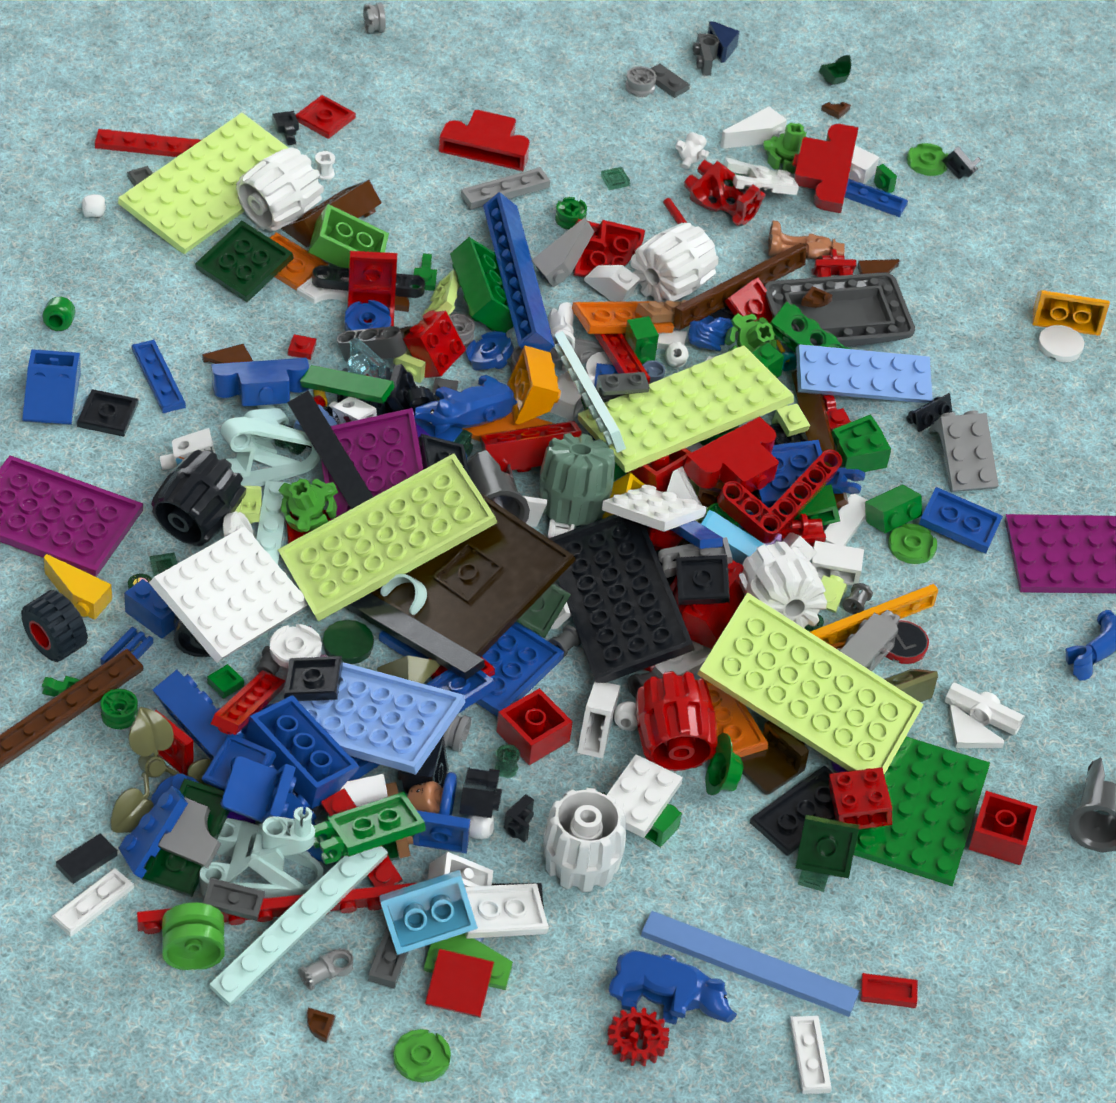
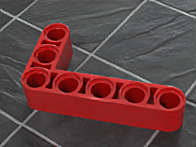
[717,449,842,543]

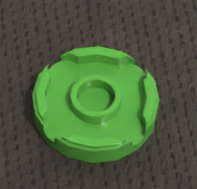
[906,143,948,176]
[888,523,937,564]
[393,1029,451,1083]

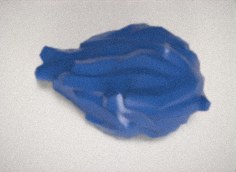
[688,316,733,351]

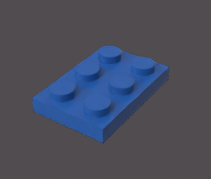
[918,487,1003,554]

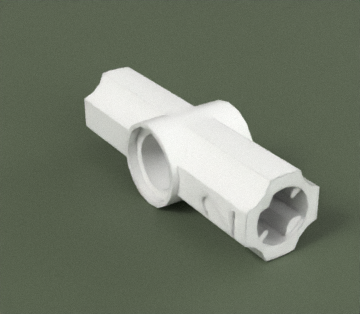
[945,683,1025,735]

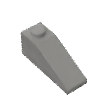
[532,217,594,287]

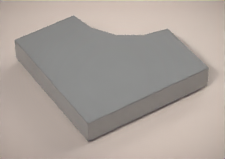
[158,797,221,868]

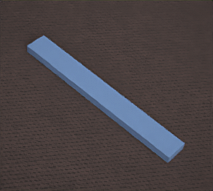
[641,911,860,1017]

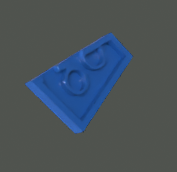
[118,786,188,879]

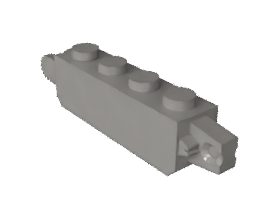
[837,610,900,671]

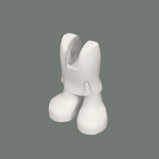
[548,302,575,361]

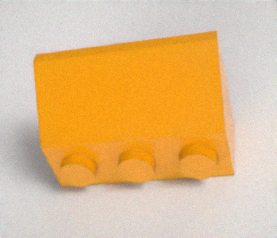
[1032,290,1110,336]
[507,345,561,424]

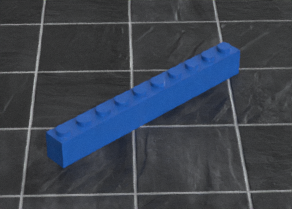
[483,192,555,352]

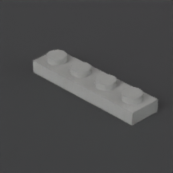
[461,167,550,210]

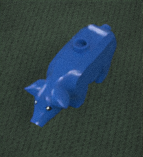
[415,375,517,437]
[609,950,737,1024]

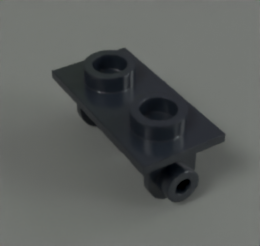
[906,393,952,432]

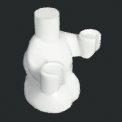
[675,132,709,170]

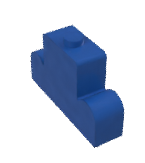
[211,358,309,406]

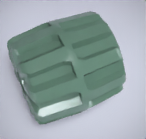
[539,433,615,527]

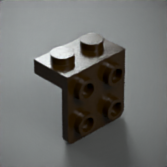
[740,721,809,794]

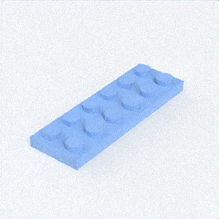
[796,344,933,403]

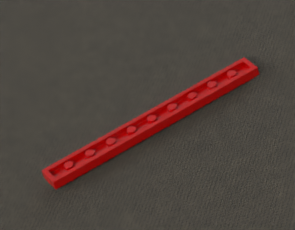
[137,883,416,934]

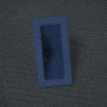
[707,21,740,63]

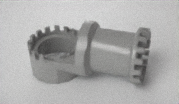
[298,948,353,990]

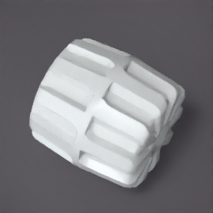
[236,148,324,232]
[630,223,719,302]
[739,541,827,628]
[543,788,626,892]

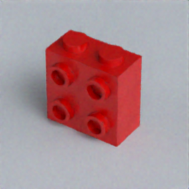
[403,310,466,378]
[829,767,892,829]

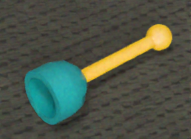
[776,340,797,371]

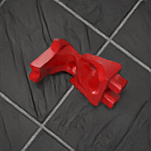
[684,160,766,226]

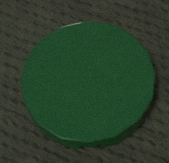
[322,620,374,664]

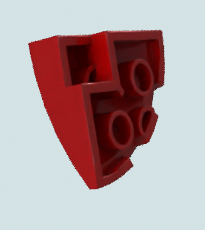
[573,219,645,277]

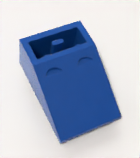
[22,349,81,425]

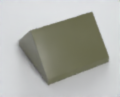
[377,655,441,684]
[884,669,938,702]

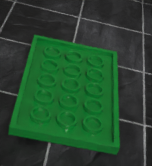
[854,736,990,887]

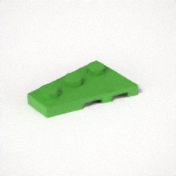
[424,933,513,990]

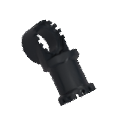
[405,386,441,409]

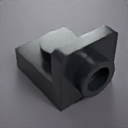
[942,147,981,179]
[504,794,534,843]

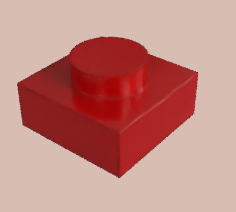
[288,334,317,360]

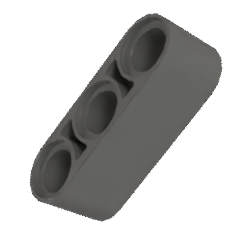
[337,326,407,362]

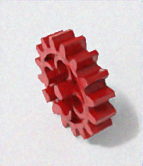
[607,1007,670,1067]

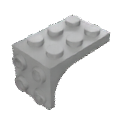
[929,411,999,492]

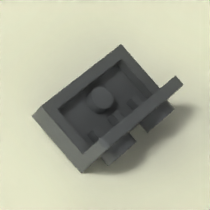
[596,372,650,402]

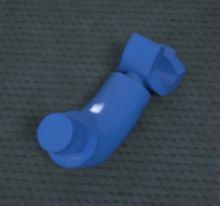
[1065,610,1116,681]

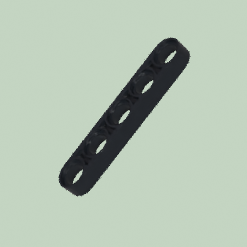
[312,265,426,298]

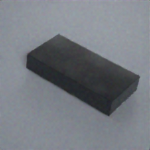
[56,833,118,884]

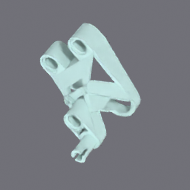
[221,404,321,487]
[200,807,323,899]

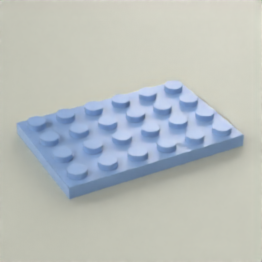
[299,662,465,774]

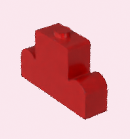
[439,110,530,171]
[793,124,859,213]
[684,416,779,493]

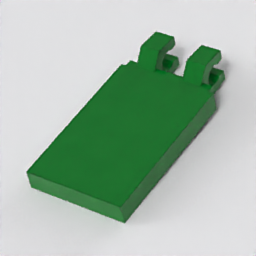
[313,792,426,864]

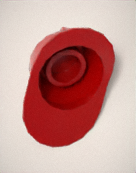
[647,526,682,551]

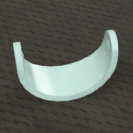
[380,574,427,615]

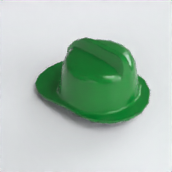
[705,733,743,796]

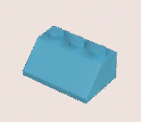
[379,870,478,955]

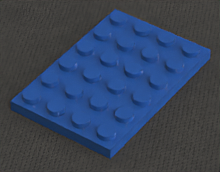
[379,622,564,717]

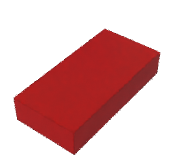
[860,973,918,1008]

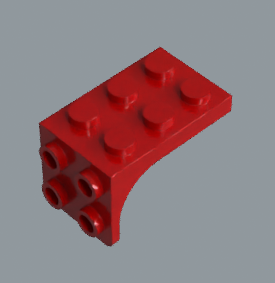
[348,251,397,326]

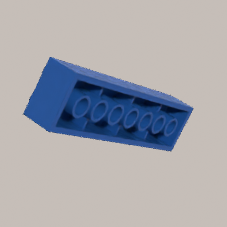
[152,669,317,826]

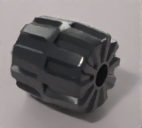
[151,450,246,546]

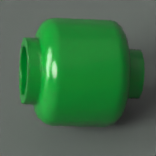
[42,296,76,331]

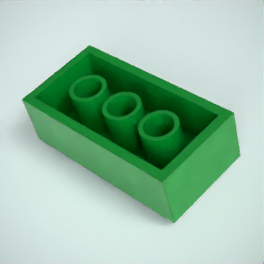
[450,237,513,333]

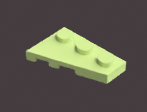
[422,269,460,316]

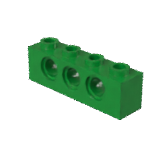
[769,302,851,353]

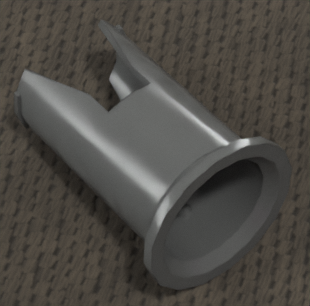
[467,450,530,523]
[1068,757,1116,853]

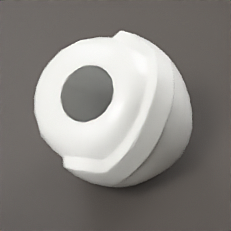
[82,194,106,218]
[664,342,689,367]
[614,701,637,731]
[467,815,494,839]

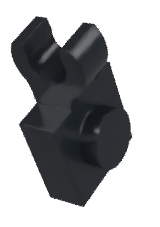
[272,110,299,145]

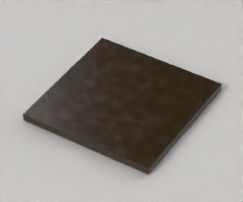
[371,493,576,657]

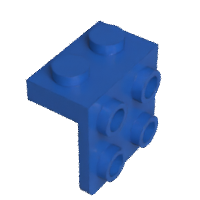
[221,756,297,823]

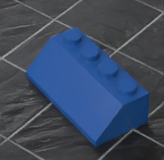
[246,695,359,809]

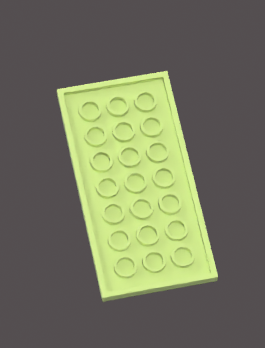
[118,113,288,254]
[578,345,794,473]
[278,453,498,621]
[697,592,924,774]

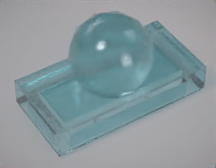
[347,337,386,379]

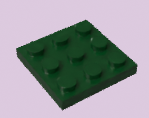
[195,220,294,302]

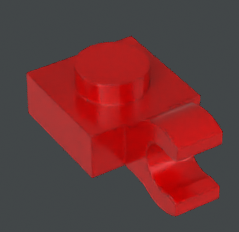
[823,395,851,431]

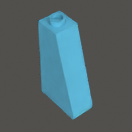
[701,510,767,564]

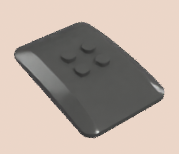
[765,273,915,347]

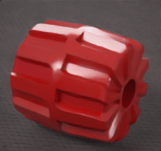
[636,671,718,771]

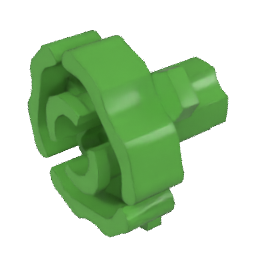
[763,123,807,174]
[725,314,778,353]
[278,479,338,532]

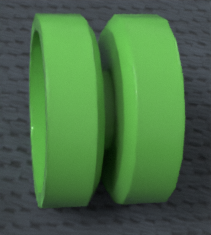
[162,903,225,970]

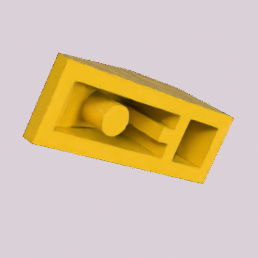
[44,554,112,620]

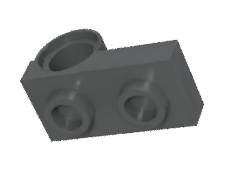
[693,33,719,76]

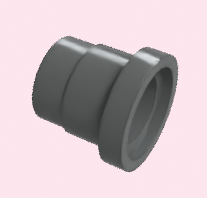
[257,646,281,675]
[627,672,658,699]

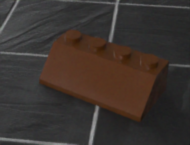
[281,180,382,248]

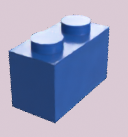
[124,579,175,639]

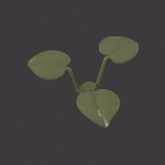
[110,707,218,833]

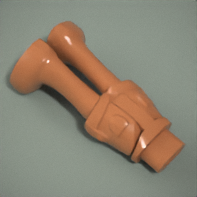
[768,220,845,260]

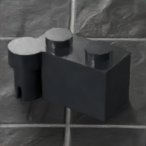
[459,767,502,818]

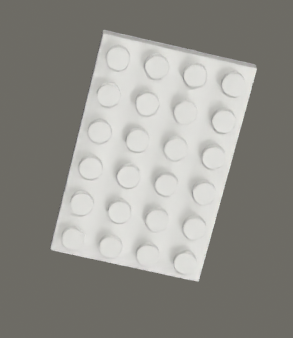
[149,526,308,663]

